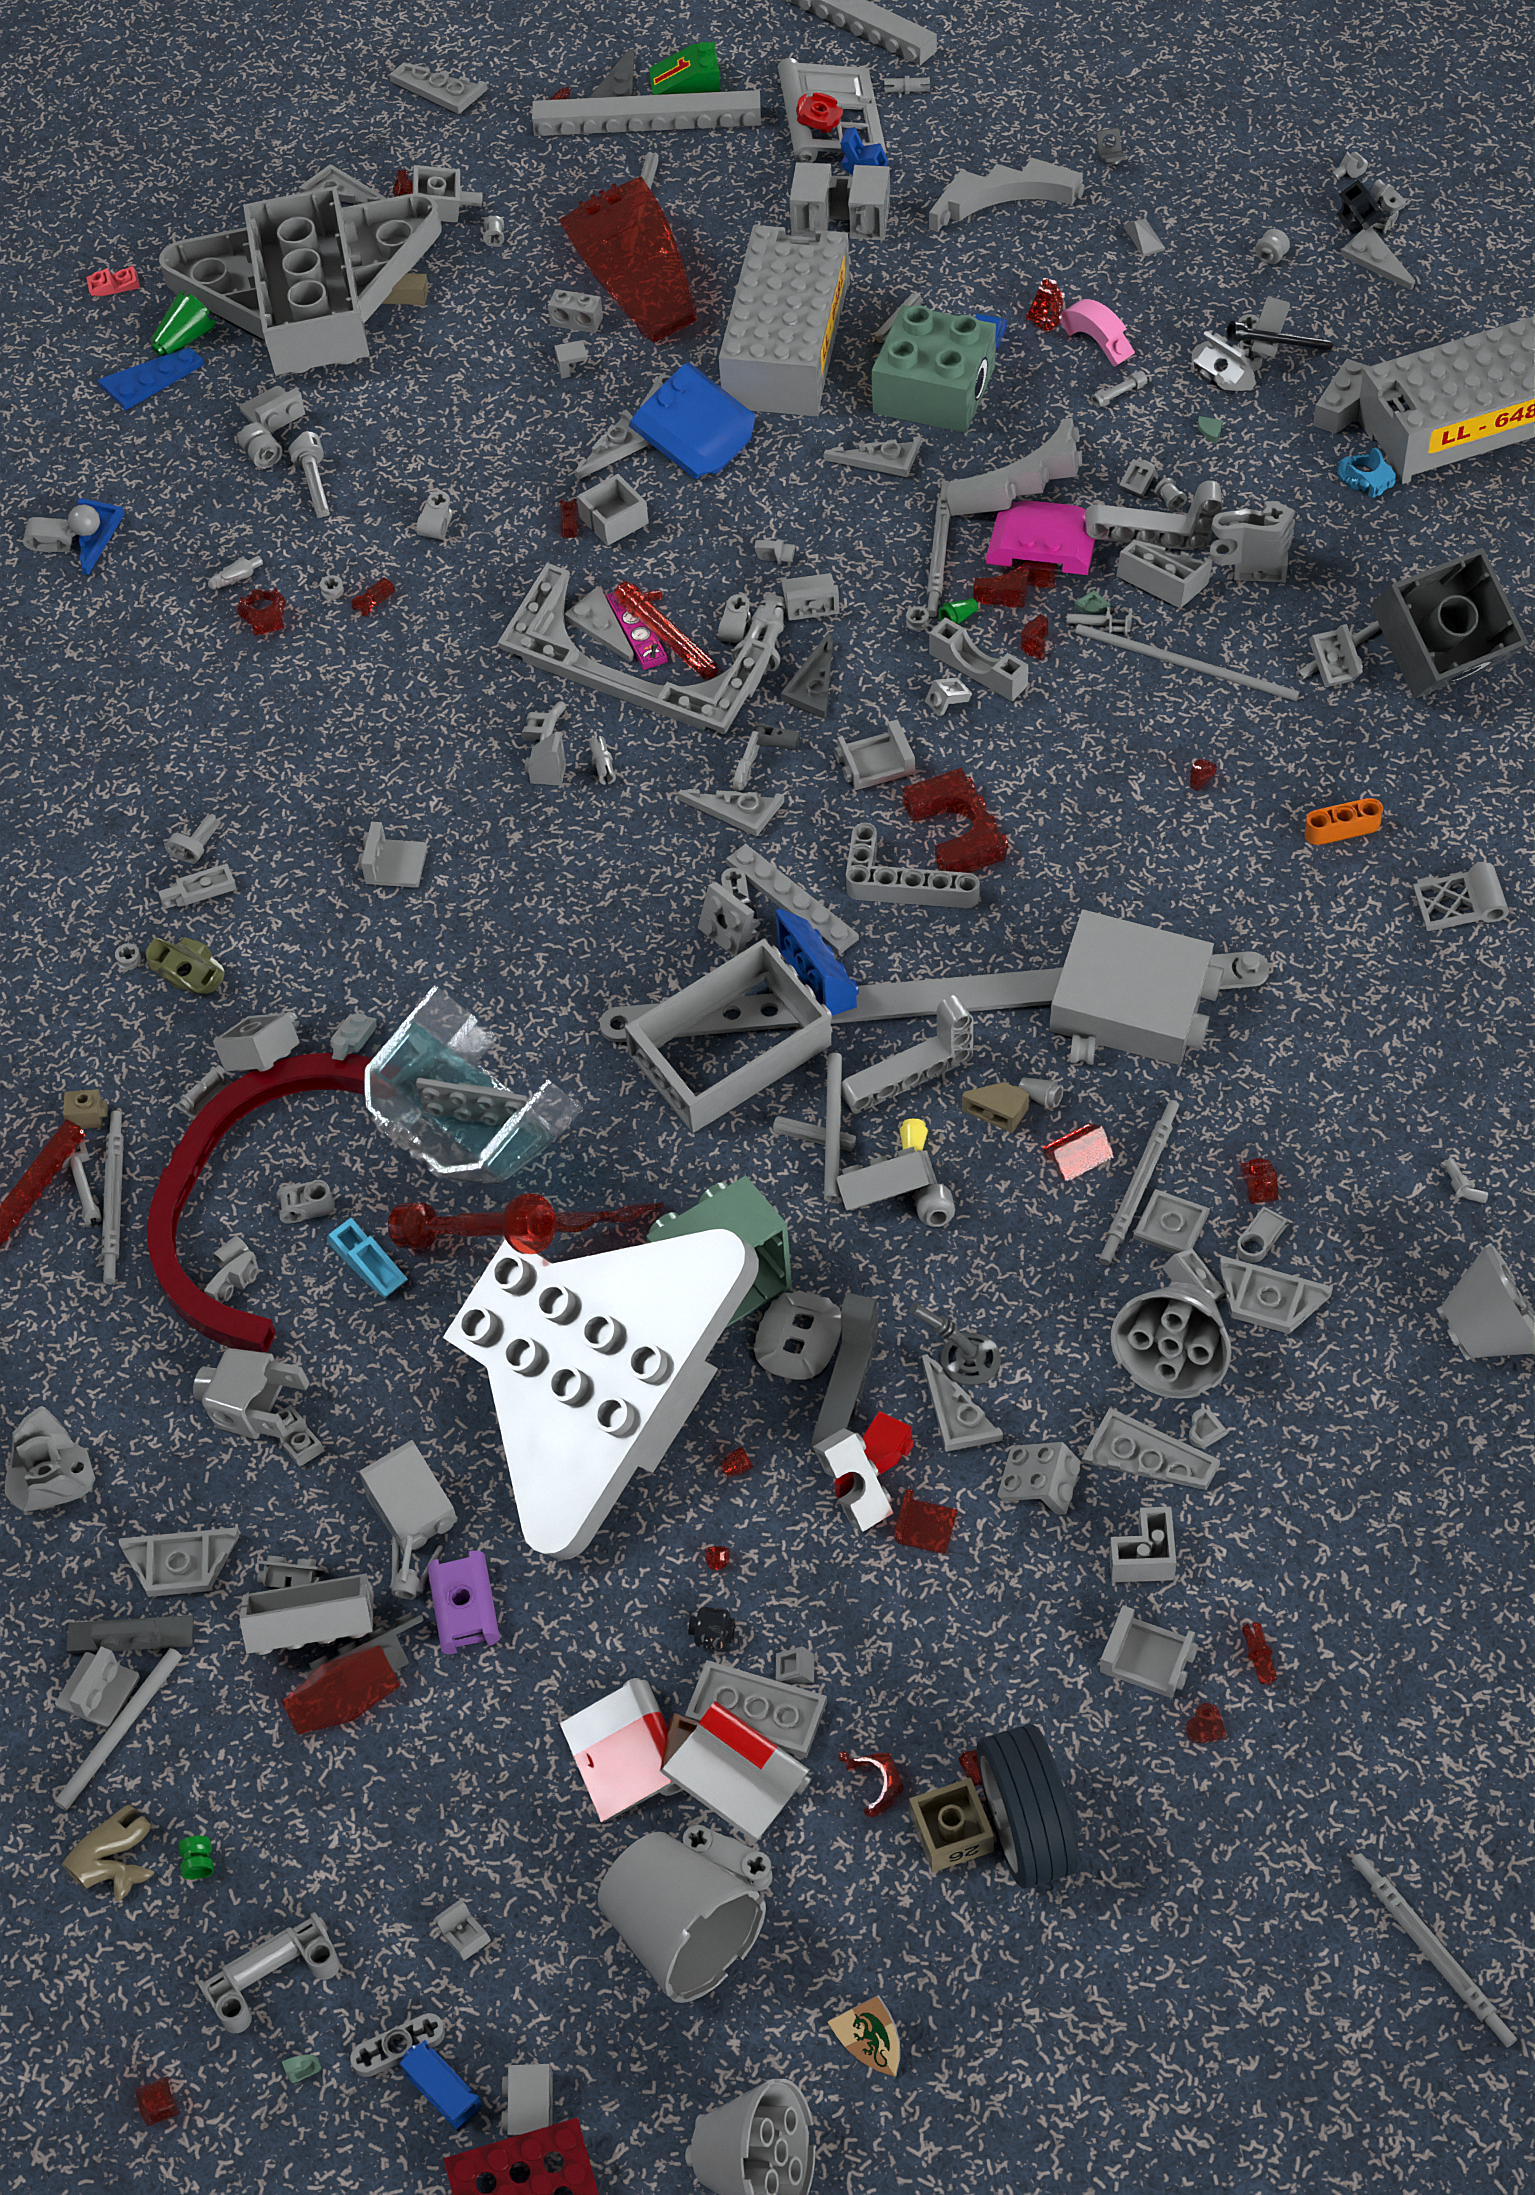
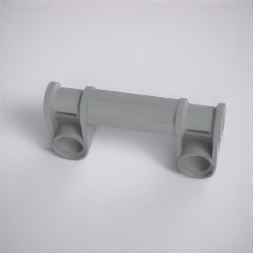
[197,1912,340,2033]

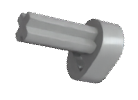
[165,814,221,864]

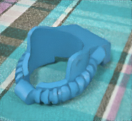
[1337,448,1396,498]

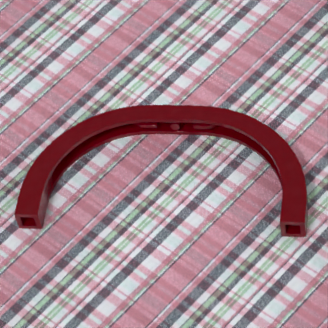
[147,1053,401,1353]

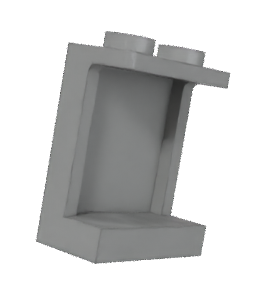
[834,719,915,790]
[1100,1605,1198,1698]

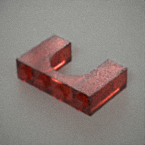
[902,767,1008,873]

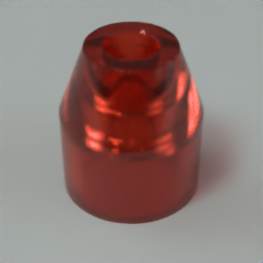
[720,1446,753,1477]

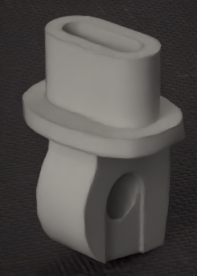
[1371,179,1406,213]
[755,539,795,565]

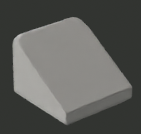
[776,1646,814,1683]

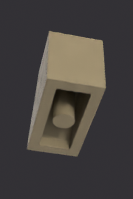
[962,1082,1029,1133]

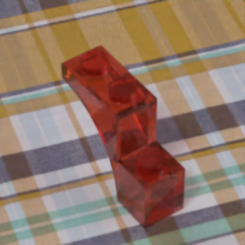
[973,560,1059,608]

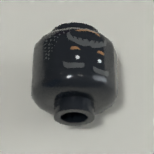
[688,1607,736,1650]

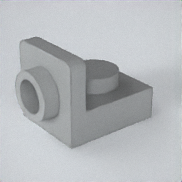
[1119,459,1159,498]
[925,677,972,716]

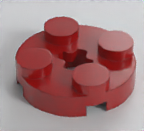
[796,92,843,133]

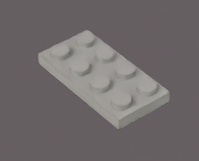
[685,1660,827,1758]

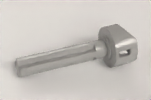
[288,431,330,518]

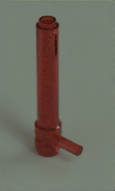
[614,581,718,680]

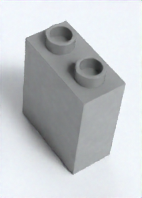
[1049,909,1224,1065]

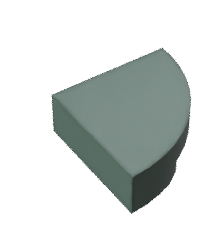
[1198,416,1223,444]
[1074,590,1111,614]
[282,2055,322,2084]

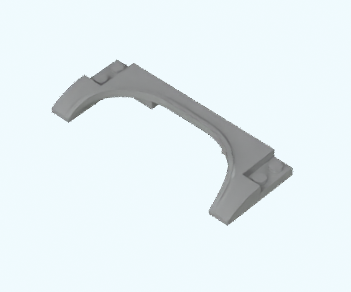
[498,563,773,734]

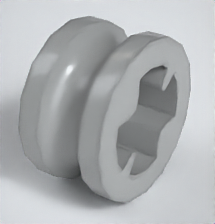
[320,575,344,600]
[906,606,929,631]
[115,943,141,970]

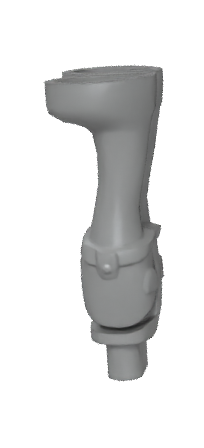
[731,595,786,671]

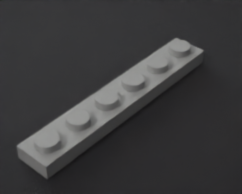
[726,844,859,955]

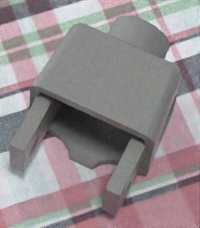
[193,1348,310,1439]

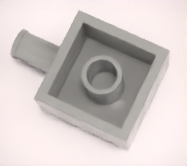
[411,165,483,223]
[213,1012,300,1073]

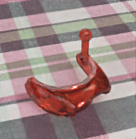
[838,1751,904,1817]

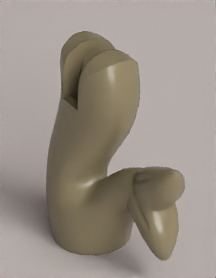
[62,1804,154,1902]

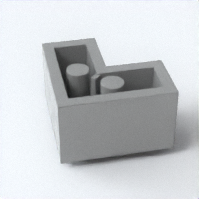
[1109,1507,1176,1582]

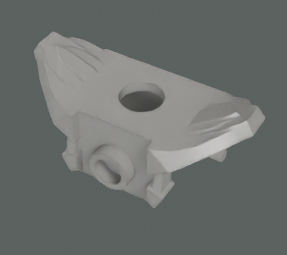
[1190,331,1256,391]

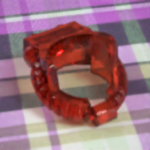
[1026,278,1064,331]
[237,587,286,636]

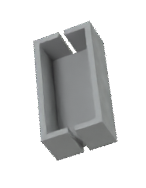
[239,1573,373,1655]

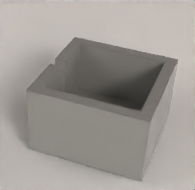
[577,474,649,546]

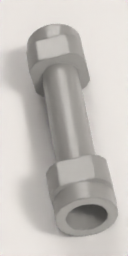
[1091,371,1147,408]

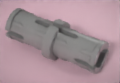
[884,76,930,94]
[589,736,616,785]

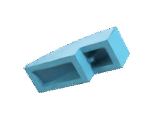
[327,1218,408,1298]

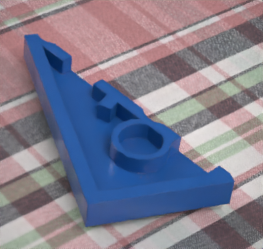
[78,498,125,575]

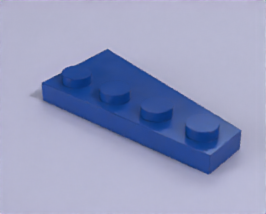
[97,347,204,410]

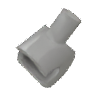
[1331,151,1368,180]

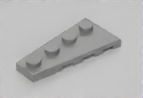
[389,62,488,114]
[1081,1408,1220,1490]

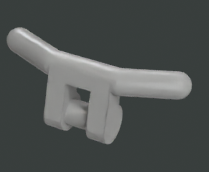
[521,701,566,742]

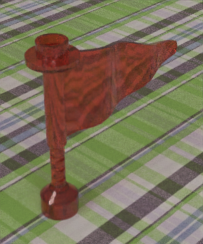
[388,1193,664,1254]

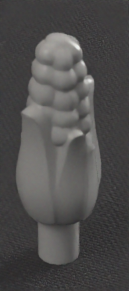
[208,556,263,589]

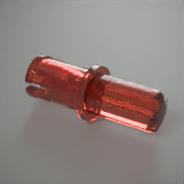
[1242,1622,1277,1685]

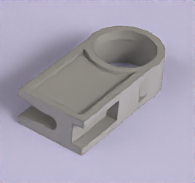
[1237,1206,1288,1263]

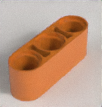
[1304,798,1383,845]

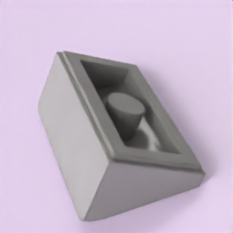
[1163,1248,1226,1302]

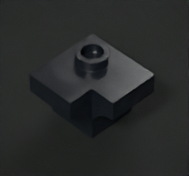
[1336,180,1385,232]

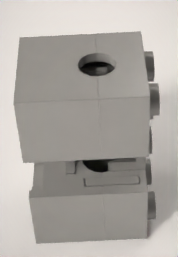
[789,162,890,240]

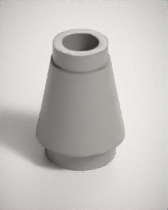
[1019,1077,1063,1108]

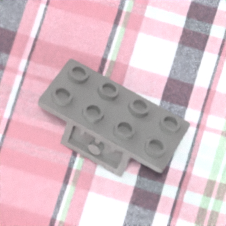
[416,1078,534,1130]

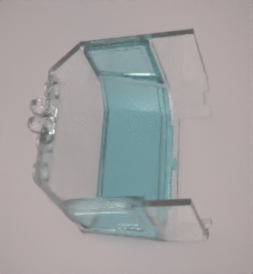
[365,985,584,1184]

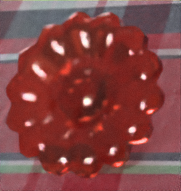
[550,86,571,100]

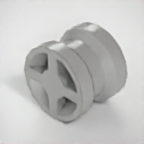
[1070,1034,1096,1065]

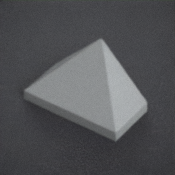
[1124,219,1165,257]

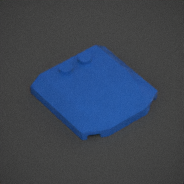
[629,362,756,480]

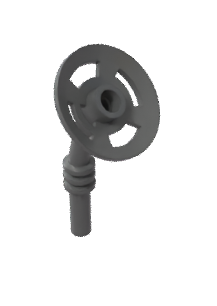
[910,1303,1001,1386]

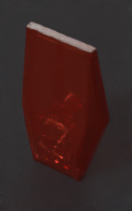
[282,1645,401,1735]

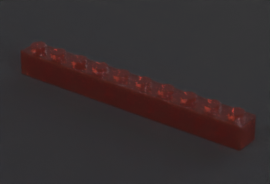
[0,1119,85,1246]

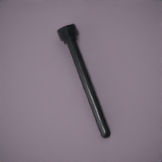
[1226,321,1333,350]

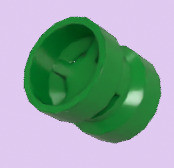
[178,1836,214,1880]

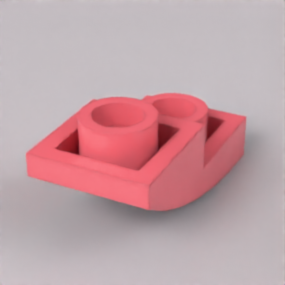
[86,266,140,296]

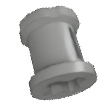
[483,216,504,246]
[1155,478,1187,511]

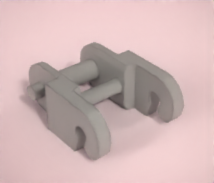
[1371,206,1399,234]

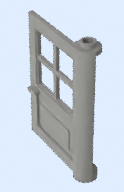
[778,58,886,163]

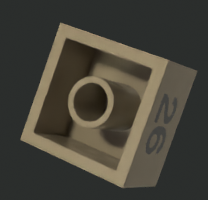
[909,1778,994,1873]

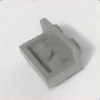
[1309,624,1363,687]

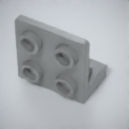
[782,573,840,621]

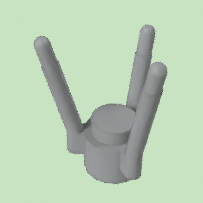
[389,1534,443,1600]

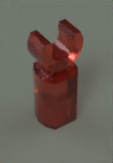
[351,577,395,616]

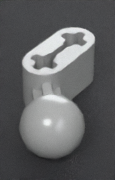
[23,504,100,552]

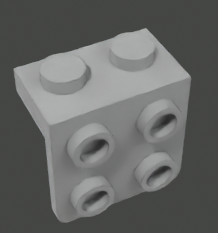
[240,386,305,433]
[358,822,427,887]
[998,1442,1081,1515]

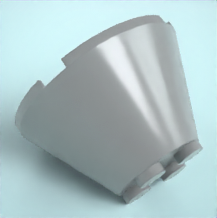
[1436,1243,1535,1360]
[1111,1282,1231,1399]
[685,2079,815,2195]

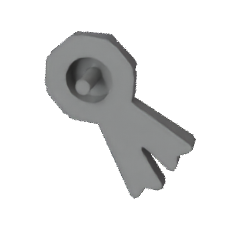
[730,731,760,791]

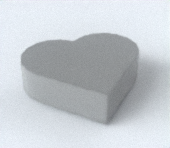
[1189,1409,1227,1448]

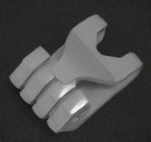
[1210,501,1295,568]

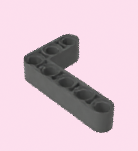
[811,1293,879,1453]

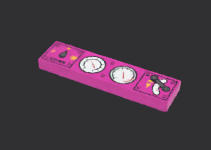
[606,587,668,670]

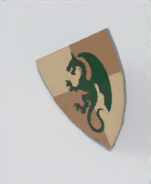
[828,1995,900,2077]

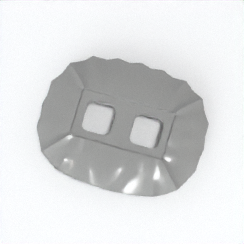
[754,1290,841,1380]

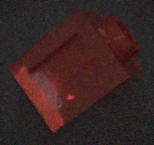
[393,170,412,197]

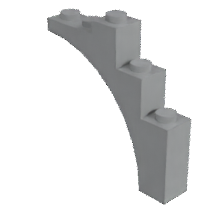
[946,418,1082,516]

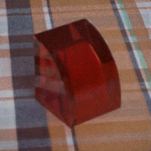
[135,2076,180,2127]

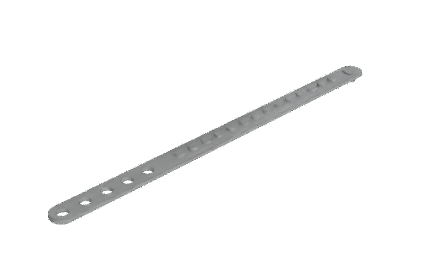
[600,952,1269,1042]

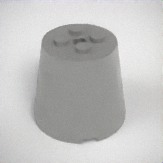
[598,1832,766,2003]

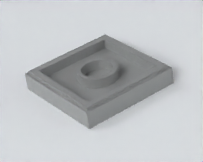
[1133,1189,1210,1254]

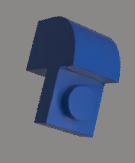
[840,127,889,175]

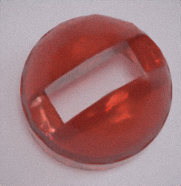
[705,1546,730,1571]

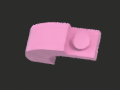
[1057,299,1135,367]

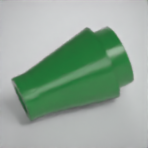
[939,598,978,625]

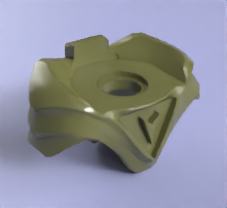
[145,937,224,994]

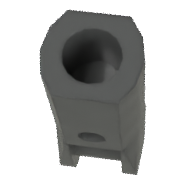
[754,723,800,750]

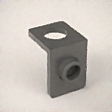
[1096,127,1128,165]

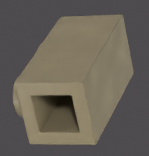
[381,273,429,305]

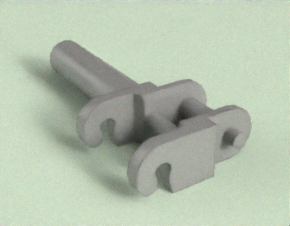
[1067,607,1132,636]

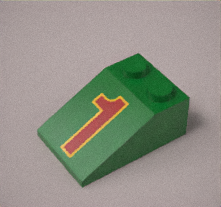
[649,42,721,95]

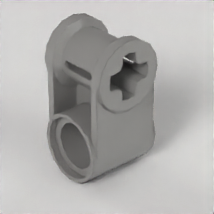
[416,491,452,540]
[718,594,751,644]
[277,1180,335,1224]

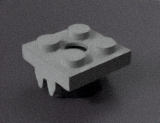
[698,882,760,957]

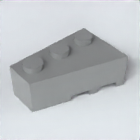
[1313,359,1370,434]
[1116,540,1213,609]

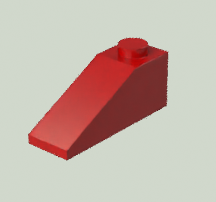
[834,1411,914,1498]

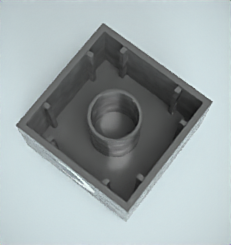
[1370,548,1528,699]

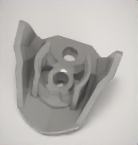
[5,1406,95,1512]

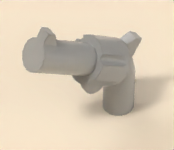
[1440,1158,1488,1203]

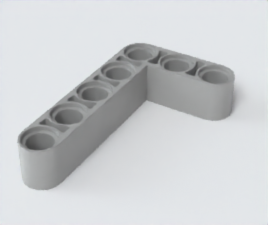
[1085,481,1223,550]
[846,823,980,908]
[841,995,973,1114]

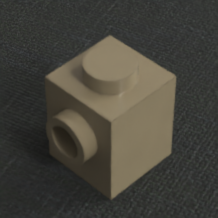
[63,1089,108,1130]

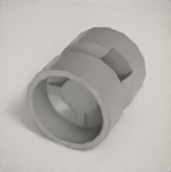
[238,422,282,469]

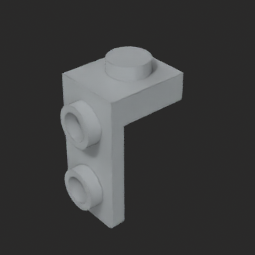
[1251,296,1290,358]

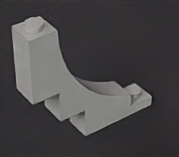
[929,158,1085,232]

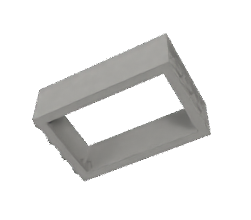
[625,939,833,1133]

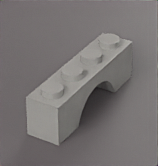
[929,617,1028,701]

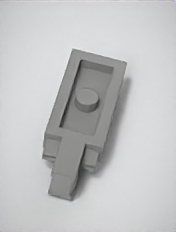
[158,864,237,909]
[330,1013,376,1060]

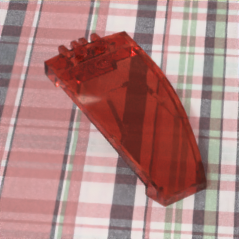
[559,176,697,343]

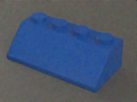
[776,908,859,1016]

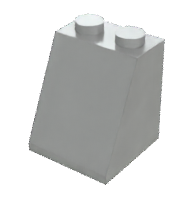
[359,1440,457,1552]

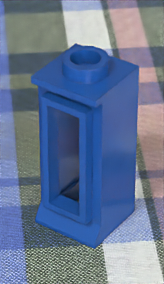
[399,2040,482,2131]

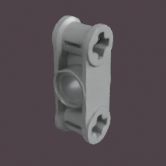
[683,1825,773,1891]

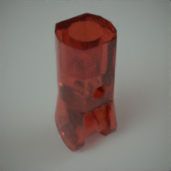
[560,498,578,538]

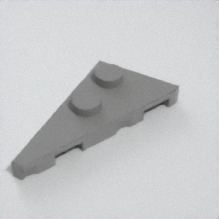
[299,164,387,204]
[1341,227,1415,290]
[575,410,650,480]
[824,436,921,477]
[564,586,634,662]
[678,789,784,837]
[922,1354,1003,1452]

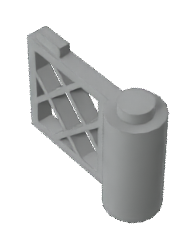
[1413,862,1509,931]

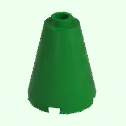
[150,290,216,356]

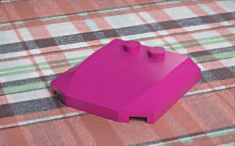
[986,500,1096,575]

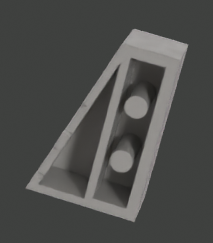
[836,1147,937,1211]

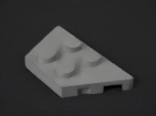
[1219,1255,1333,1334]
[119,1527,239,1597]

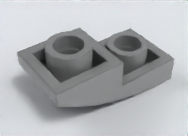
[204,1251,258,1303]
[276,1405,325,1467]

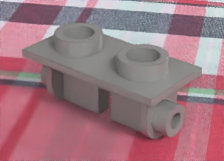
[175,1065,233,1120]
[257,1555,324,1588]

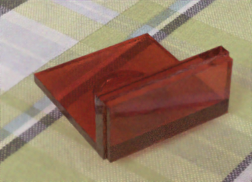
[894,1489,958,1554]

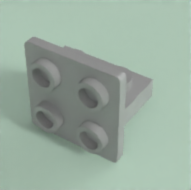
[55,1647,140,1729]

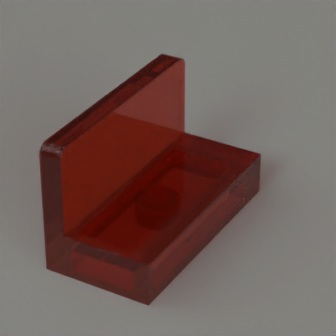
[1042,1123,1114,1181]

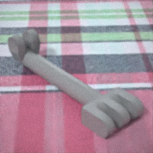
[57,1141,103,1226]

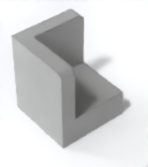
[554,340,588,379]

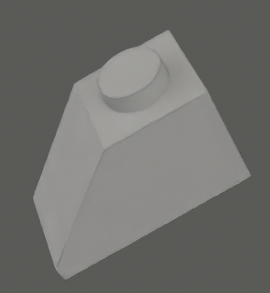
[525,731,566,786]

